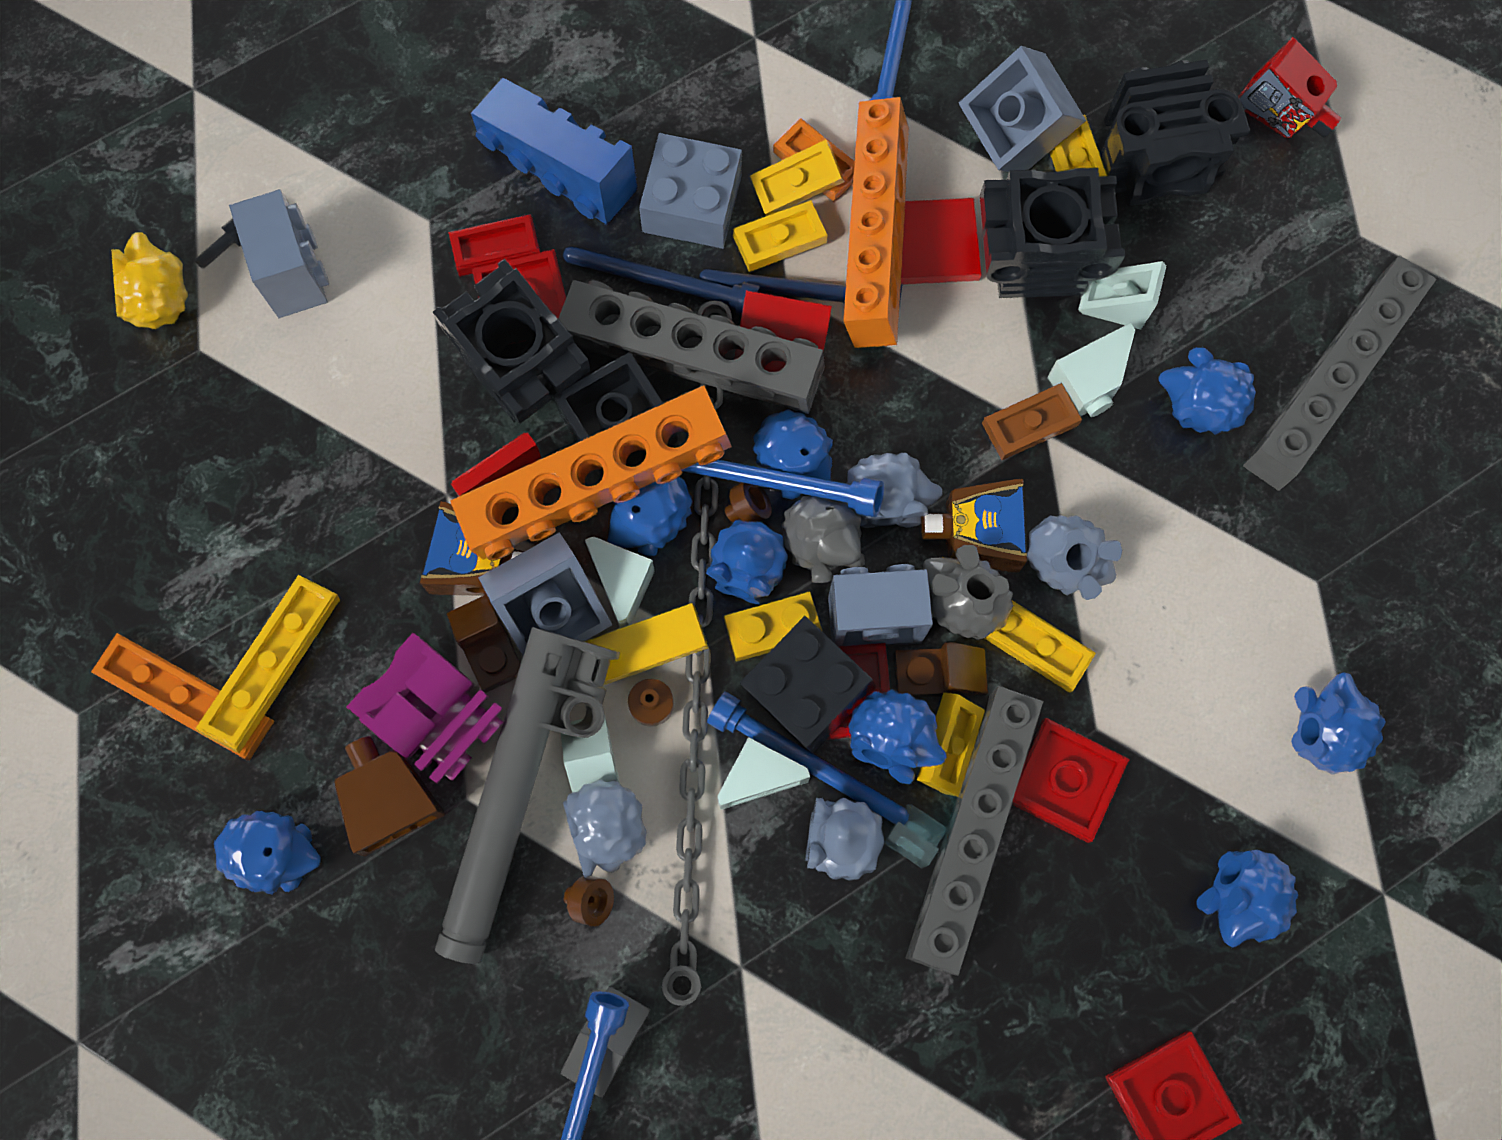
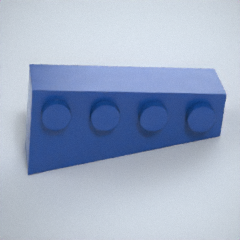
[471,78,637,225]

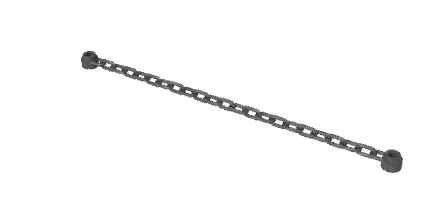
[662,301,732,1006]

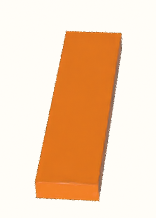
[91,633,274,761]

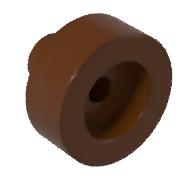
[725,482,772,522]
[628,679,674,727]
[564,876,614,927]

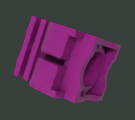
[347,633,504,783]

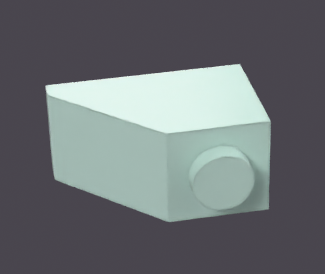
[1048,323,1135,417]

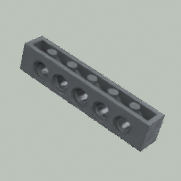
[1243,255,1436,491]
[558,280,825,414]
[906,686,1043,975]

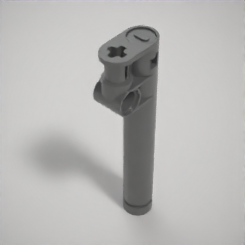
[435,627,620,964]

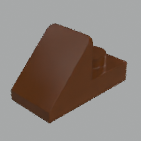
[447,594,521,693]
[894,642,988,698]

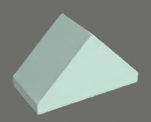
[1079,261,1166,329]
[585,537,655,629]
[561,716,620,793]
[717,737,810,810]

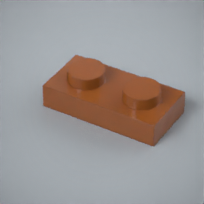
[982,383,1082,460]

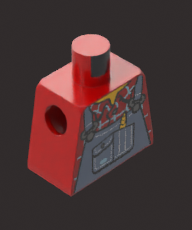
[1238,37,1342,138]

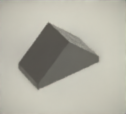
[561,986,651,1098]

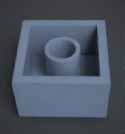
[959,46,1086,172]
[639,133,742,249]
[229,189,329,318]
[478,532,612,655]
[828,564,932,646]

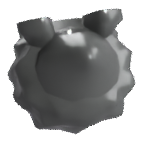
[781,496,865,583]
[922,545,1014,640]

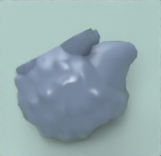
[846,453,943,528]
[1027,515,1123,600]
[563,780,647,878]
[805,798,884,880]

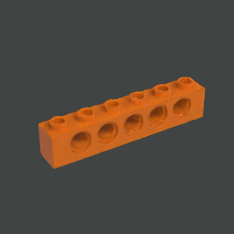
[844,97,909,348]
[450,385,732,560]

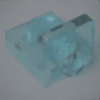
[884,804,946,868]

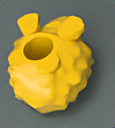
[111,232,188,329]

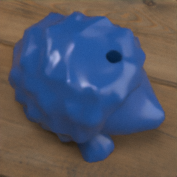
[1158,348,1256,435]
[753,409,833,500]
[607,477,693,557]
[706,520,788,604]
[1291,672,1386,774]
[848,689,947,784]
[214,811,321,894]
[1197,850,1298,947]

